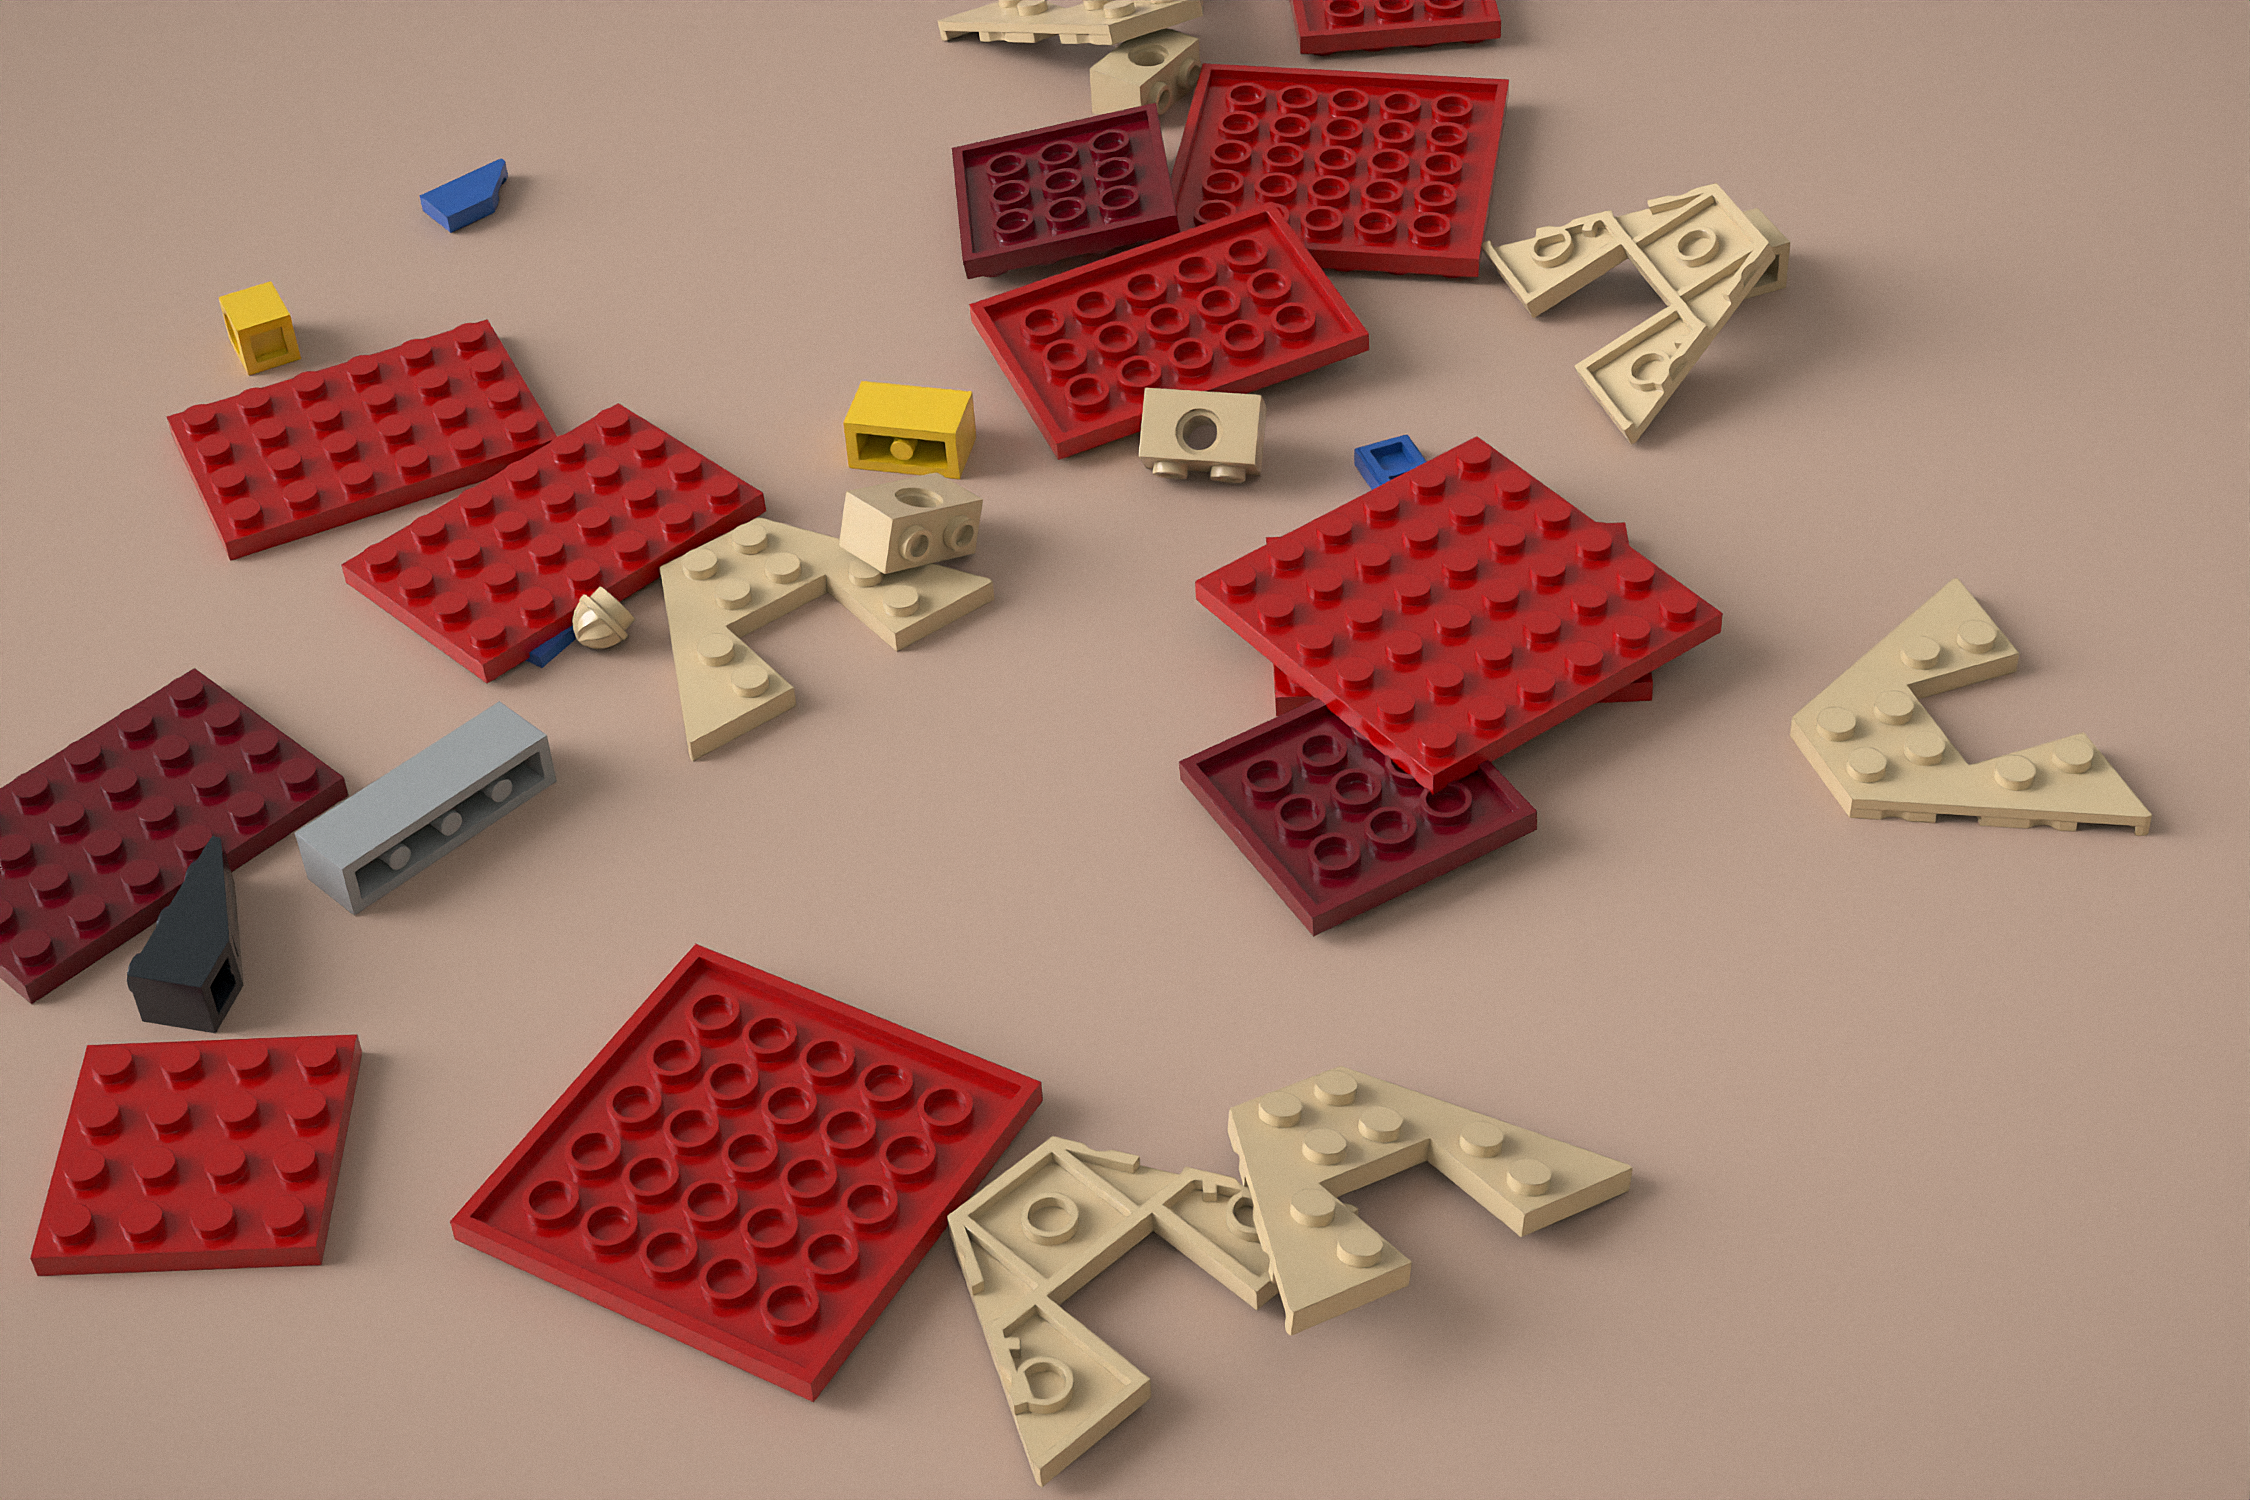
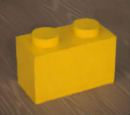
[843,381,977,479]

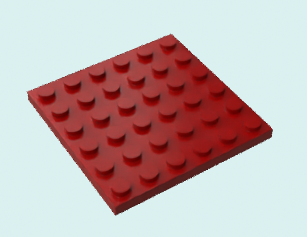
[1165,63,1509,278]
[1195,436,1723,795]
[450,943,1043,1402]

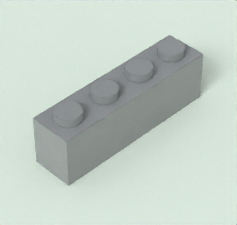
[295,701,557,915]

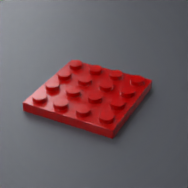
[30,1034,363,1276]

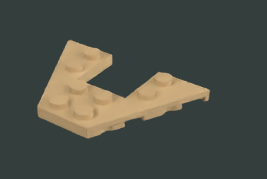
[937,0,1203,45]
[1482,183,1776,445]
[660,517,994,761]
[1790,578,2152,836]
[1228,1066,1633,1336]
[947,1136,1358,1488]

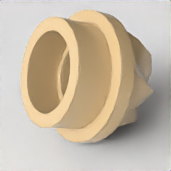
[572,586,636,649]

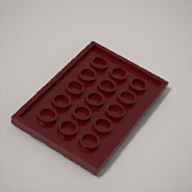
[0,668,349,1005]

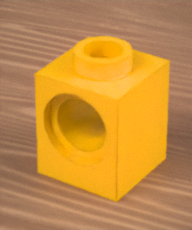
[218,281,301,376]

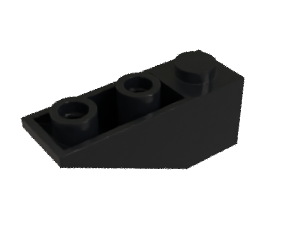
[127,836,244,1033]

